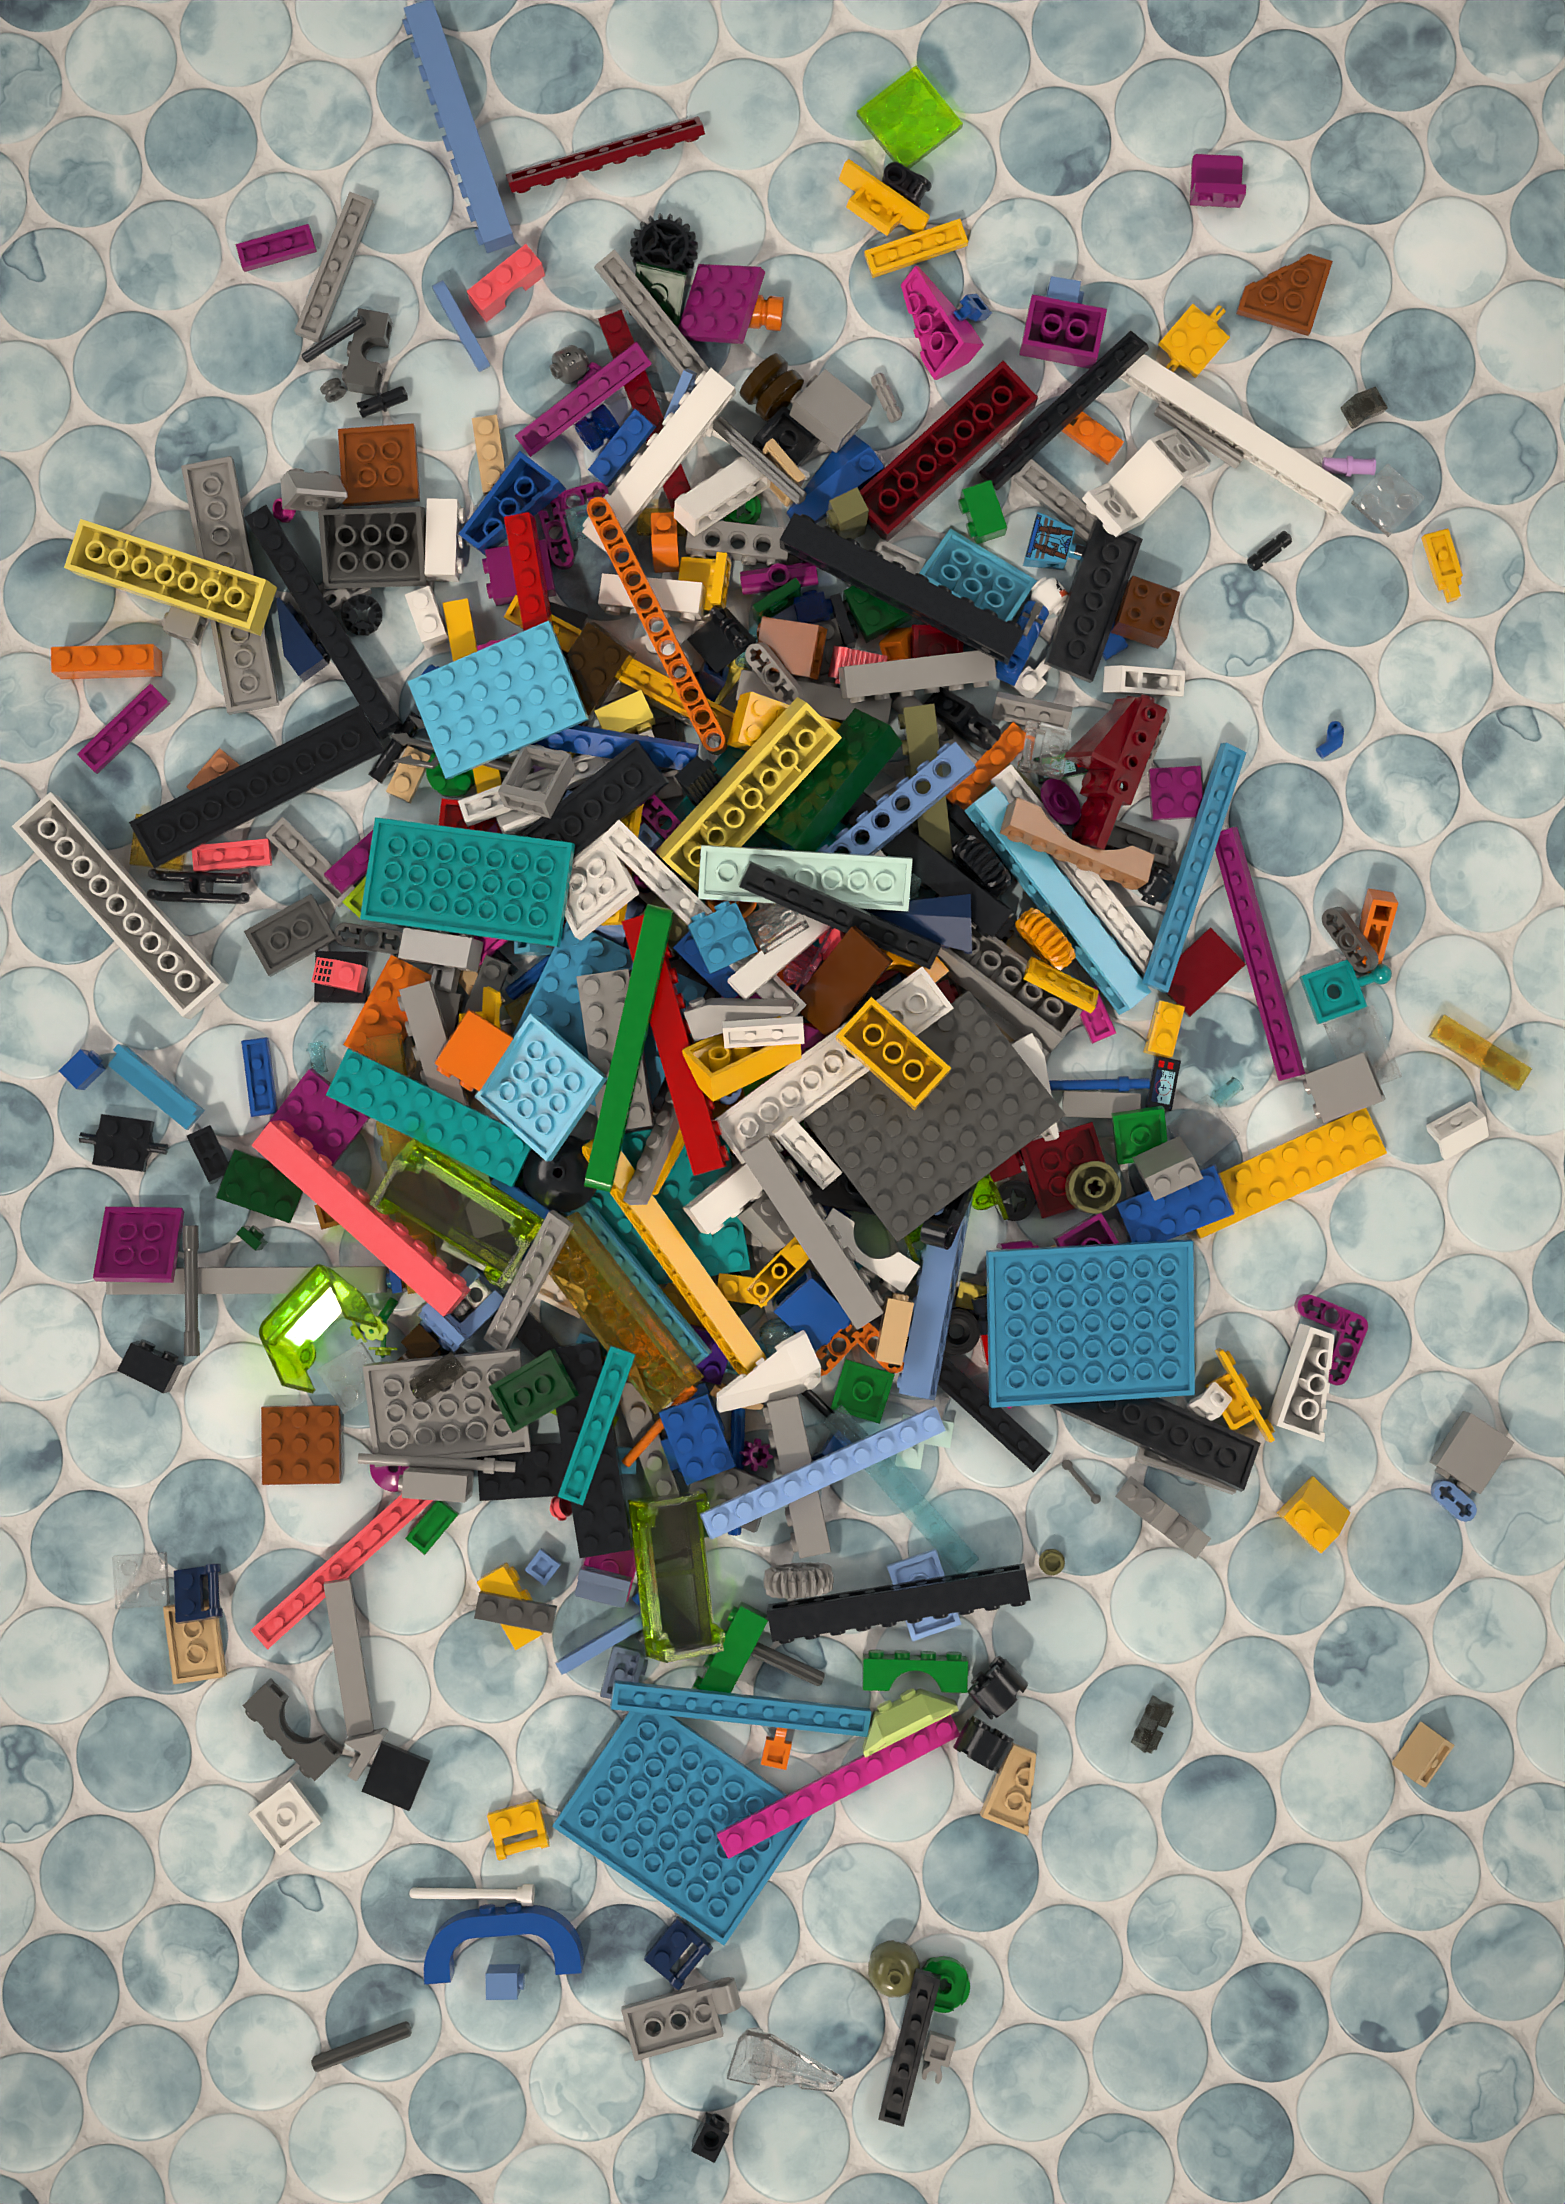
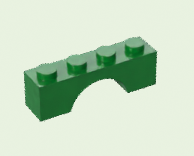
[862,1650,968,1693]

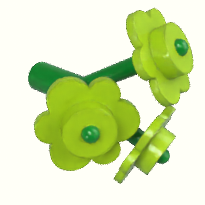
[349,1297,399,1358]

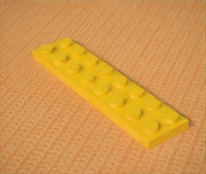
[1195,1108,1387,1239]

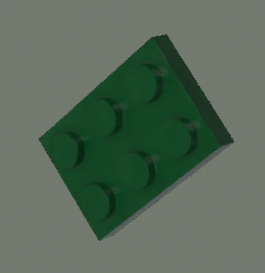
[215,1149,303,1223]
[489,1349,579,1433]

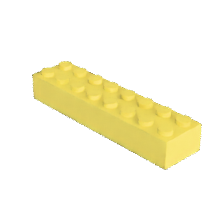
[64,519,277,636]
[655,697,842,891]

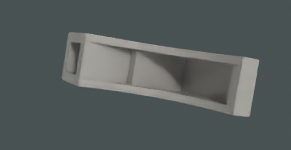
[1115,1476,1211,1559]

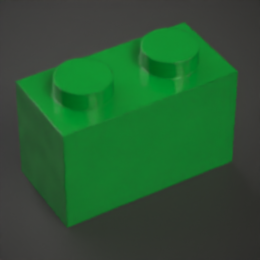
[958,480,1007,544]

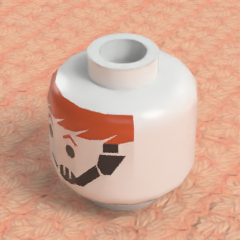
[1031,577,1069,616]

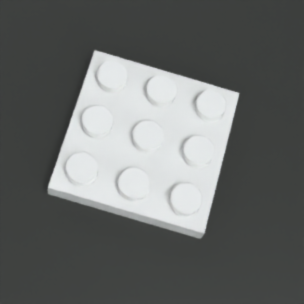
[565,833,639,940]

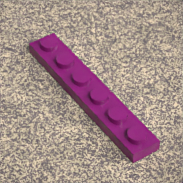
[515,341,652,457]

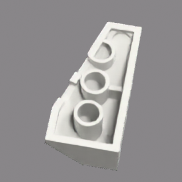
[716,1330,821,1413]

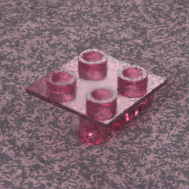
[783,927,832,993]

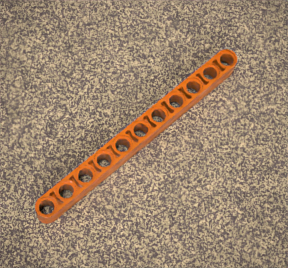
[587,497,728,755]

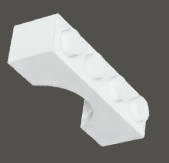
[825,1208,920,1293]

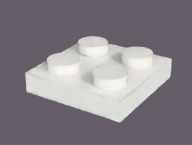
[248,1779,323,1856]

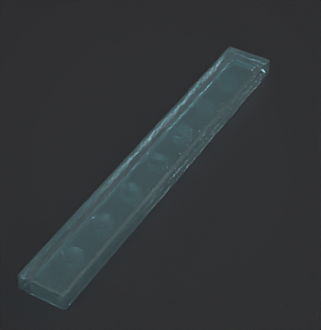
[822,1404,979,1574]

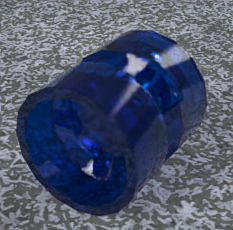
[573,404,620,453]

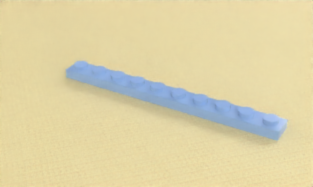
[700,1406,946,1539]

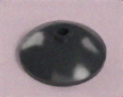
[523,1135,597,1212]

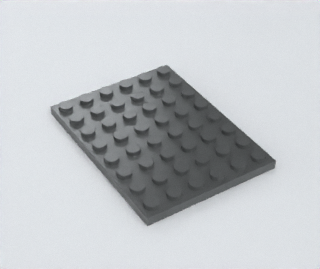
[804,991,1066,1243]

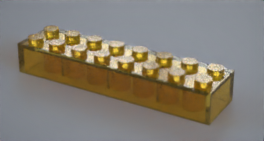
[529,1211,704,1415]

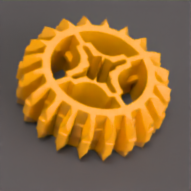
[1015,908,1076,971]

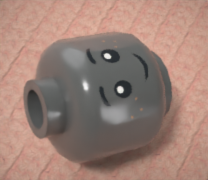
[550,345,589,384]

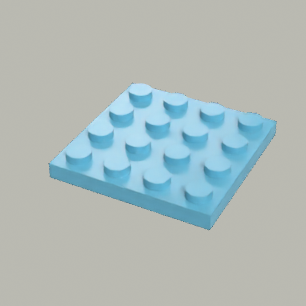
[475,1014,608,1161]

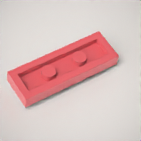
[192,839,272,872]

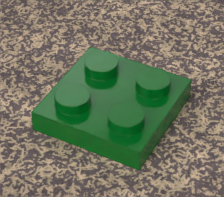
[1111,1106,1168,1165]
[830,1358,895,1424]

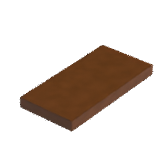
[797,926,893,1037]

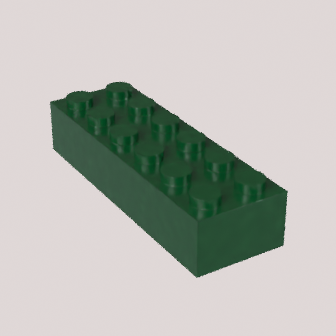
[759,708,903,852]

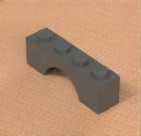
[242,1678,342,1781]

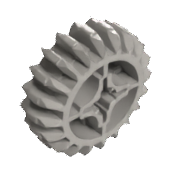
[764,1562,834,1599]

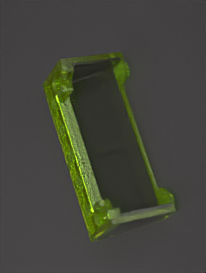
[369,1138,544,1289]
[628,1491,725,1663]

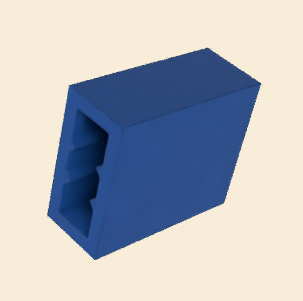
[771,1267,851,1351]

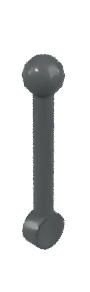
[1062,1460,1101,1504]

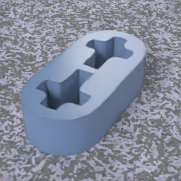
[1431,1479,1477,1522]

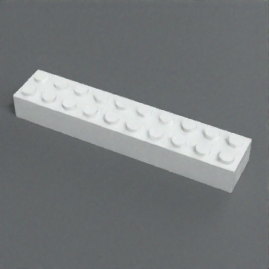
[12,792,229,1019]

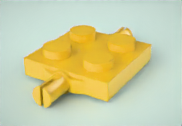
[1158,304,1230,378]

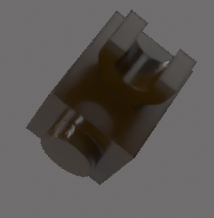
[398,1323,443,1360]

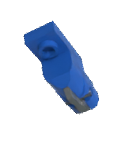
[996,600,1049,686]

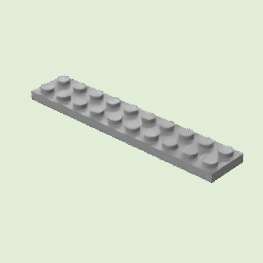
[181,456,280,715]

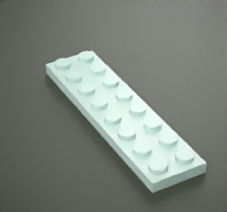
[698,845,912,911]

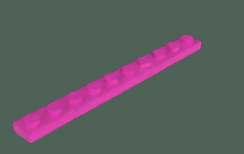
[716,1715,960,1859]

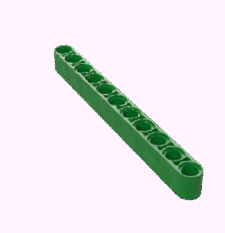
[584,904,674,1192]

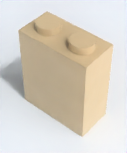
[874,1293,914,1366]

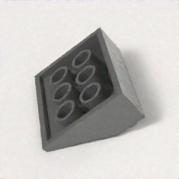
[318,507,427,589]

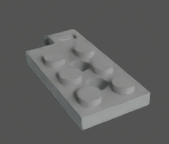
[621,1977,741,2061]

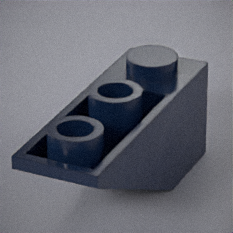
[276,597,329,682]

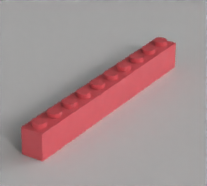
[252,1120,471,1317]

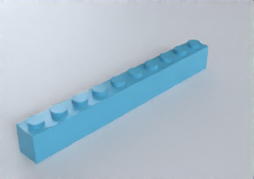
[964,786,1152,1015]

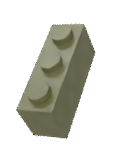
[826,487,869,539]

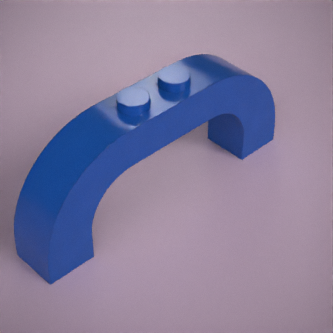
[424,1902,584,1985]

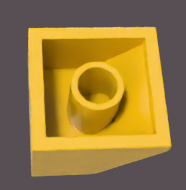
[1277,1476,1351,1554]

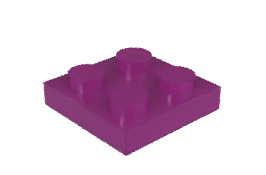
[1148,766,1203,821]

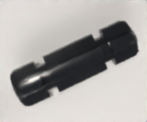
[1247,531,1292,571]

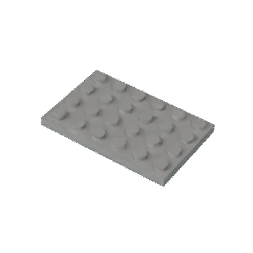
[363,1348,531,1467]

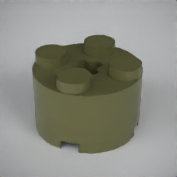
[1065,1161,1121,1214]

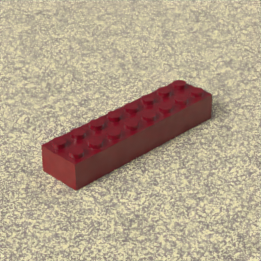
[859,360,1038,542]

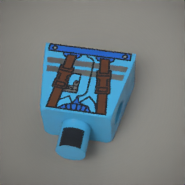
[1023,512,1085,570]

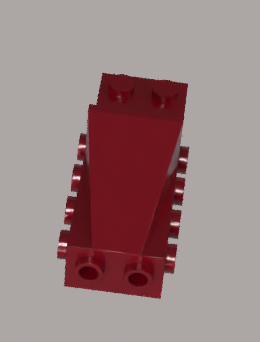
[1064,694,1167,850]

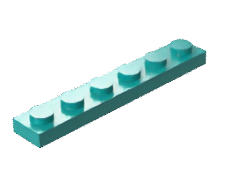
[558,1345,636,1506]

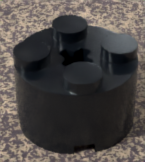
[967,1656,1028,1720]
[953,1715,1014,1774]

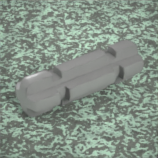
[871,373,902,423]

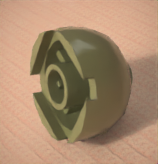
[868,1940,920,1998]

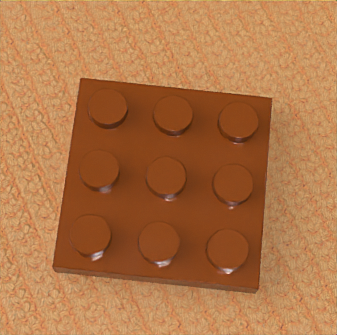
[338,423,420,507]
[261,1405,341,1485]

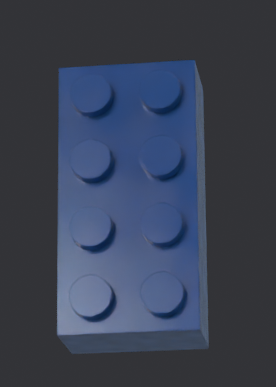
[1116,1164,1235,1243]

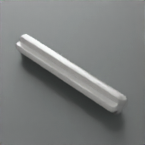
[1154,402,1244,468]

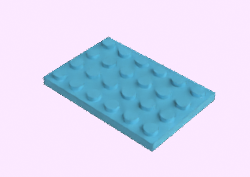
[407,621,589,779]

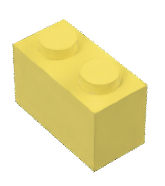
[594,690,656,734]

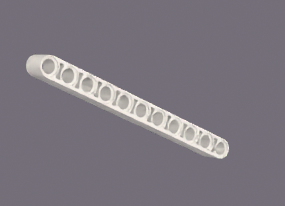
[1119,354,1354,516]

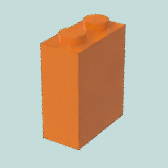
[435,1008,514,1092]

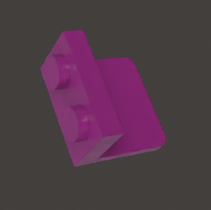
[1190,154,1246,208]

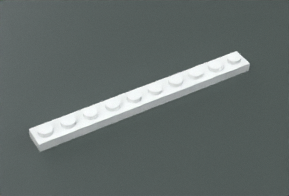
[989,764,1154,977]
[600,820,806,1018]

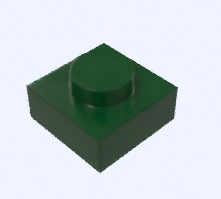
[236,1225,268,1251]

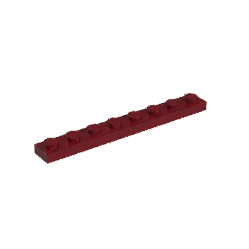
[506,116,705,193]
[598,309,691,512]

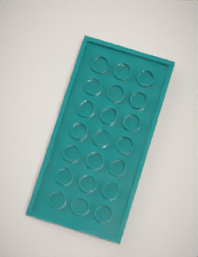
[360,817,575,948]

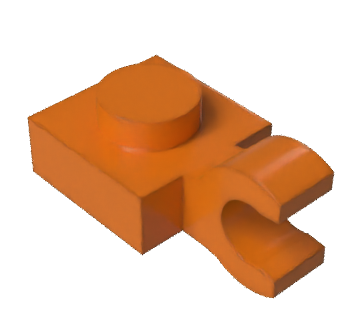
[761,1727,792,1770]

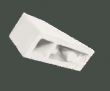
[1103,665,1186,697]

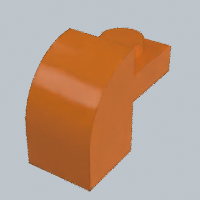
[651,512,680,573]

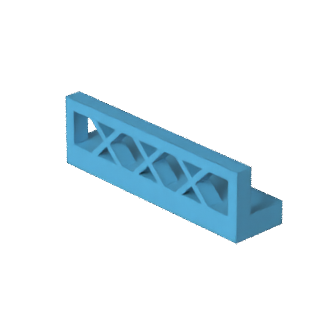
[108,1044,205,1130]

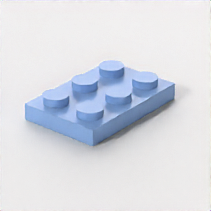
[887,1549,962,1641]

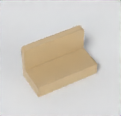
[1392,1722,1455,1788]

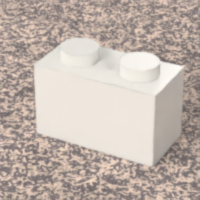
[405,586,449,650]

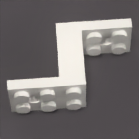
[1082,427,1210,537]

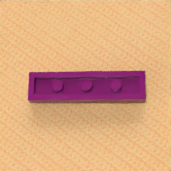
[77,683,171,774]

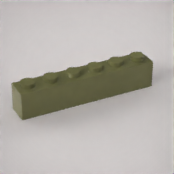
[898,704,953,859]

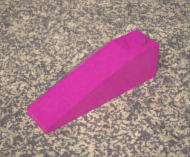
[901,266,984,380]

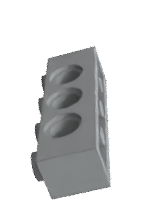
[686,521,789,568]

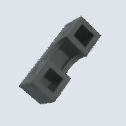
[342,308,393,396]

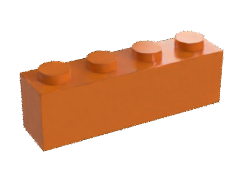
[51,644,162,679]

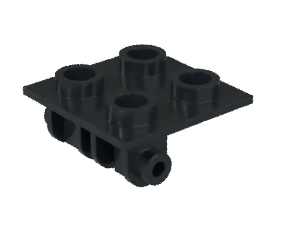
[687,606,757,673]

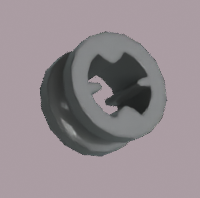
[320,378,346,403]

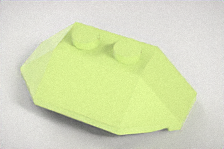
[862,1688,959,1758]

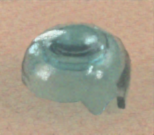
[759,1318,797,1354]

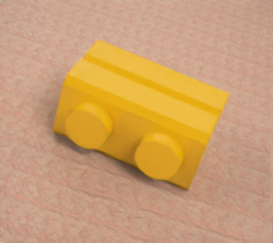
[1143,1001,1185,1058]

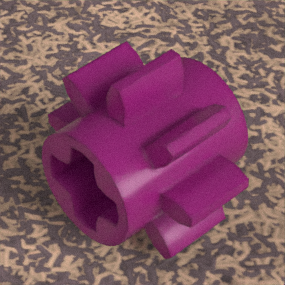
[739,1438,773,1471]

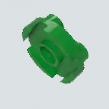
[426,751,475,798]
[922,1956,970,2013]

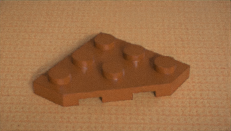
[1236,254,1333,336]

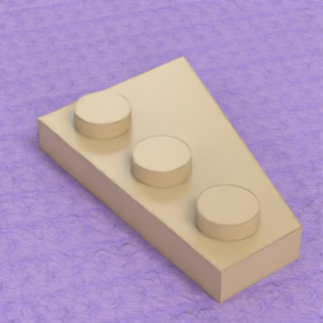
[980,1743,1036,1836]

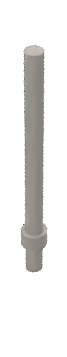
[358,1453,516,1474]

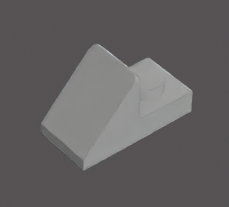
[344,1728,388,1781]

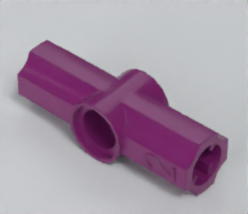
[740,562,819,595]

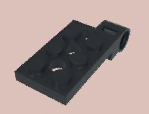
[920,1181,979,1250]

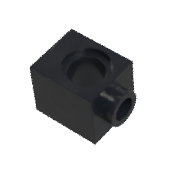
[691,2112,729,2163]

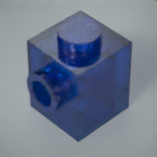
[794,590,833,624]

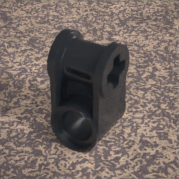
[882,162,932,207]

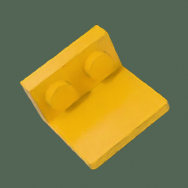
[678,552,732,611]

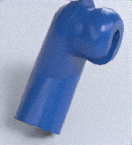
[1316,721,1344,759]

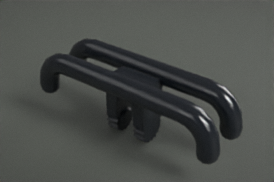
[147,869,251,904]

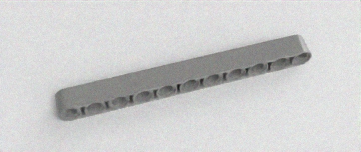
[106,1266,387,1295]

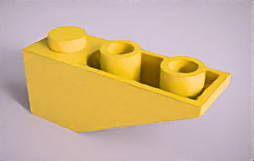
[743,1236,810,1308]

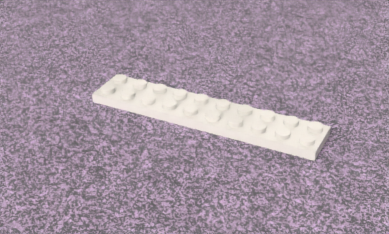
[715,966,954,1165]

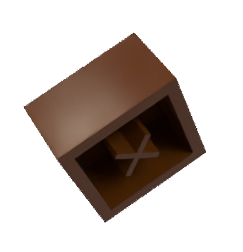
[1111,575,1180,649]

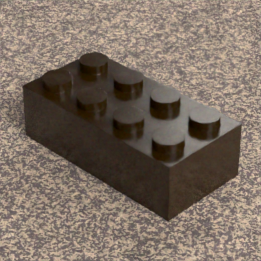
[565,622,637,727]

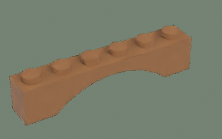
[1000,797,1155,890]

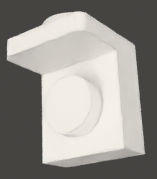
[1186,1382,1232,1421]

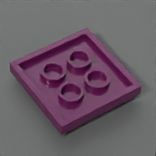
[678,264,765,344]
[264,1068,371,1166]
[93,1207,185,1283]

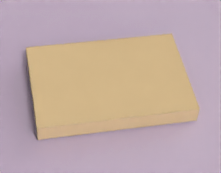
[163,1599,227,1684]

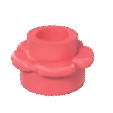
[550,1496,572,1521]

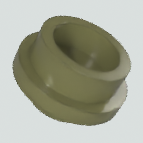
[1039,1549,1065,1575]

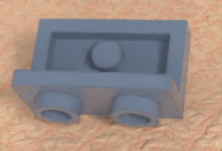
[600,1644,648,1699]

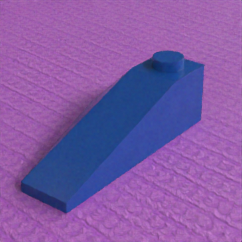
[786,435,885,524]

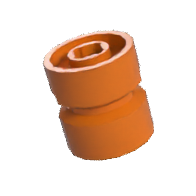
[748,295,784,331]

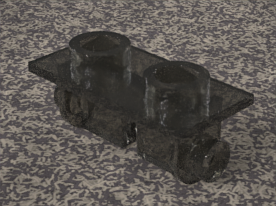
[409,1351,467,1402]
[1131,1695,1174,1754]

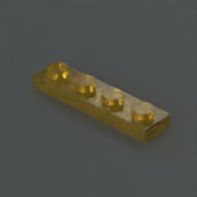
[1428,1014,1532,1091]

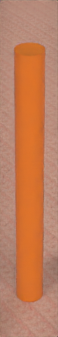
[621,1383,698,1467]

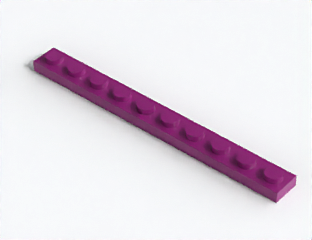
[1215,827,1305,1081]

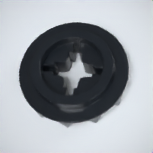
[341,594,382,636]
[994,1180,1035,1221]

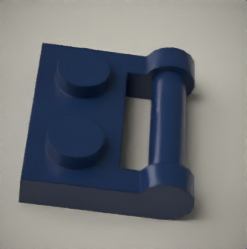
[174,1564,223,1624]
[644,1916,713,1990]

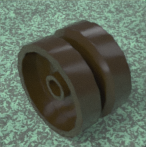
[739,353,804,422]

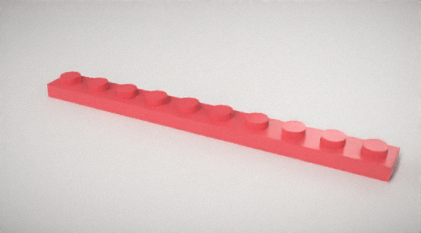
[251,1494,433,1650]

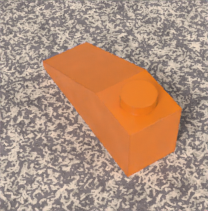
[1353,888,1398,973]

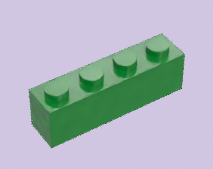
[691,1601,768,1693]

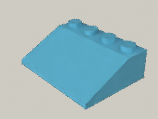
[919,528,1037,622]

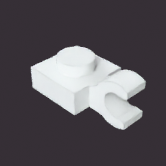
[1010,658,1052,699]

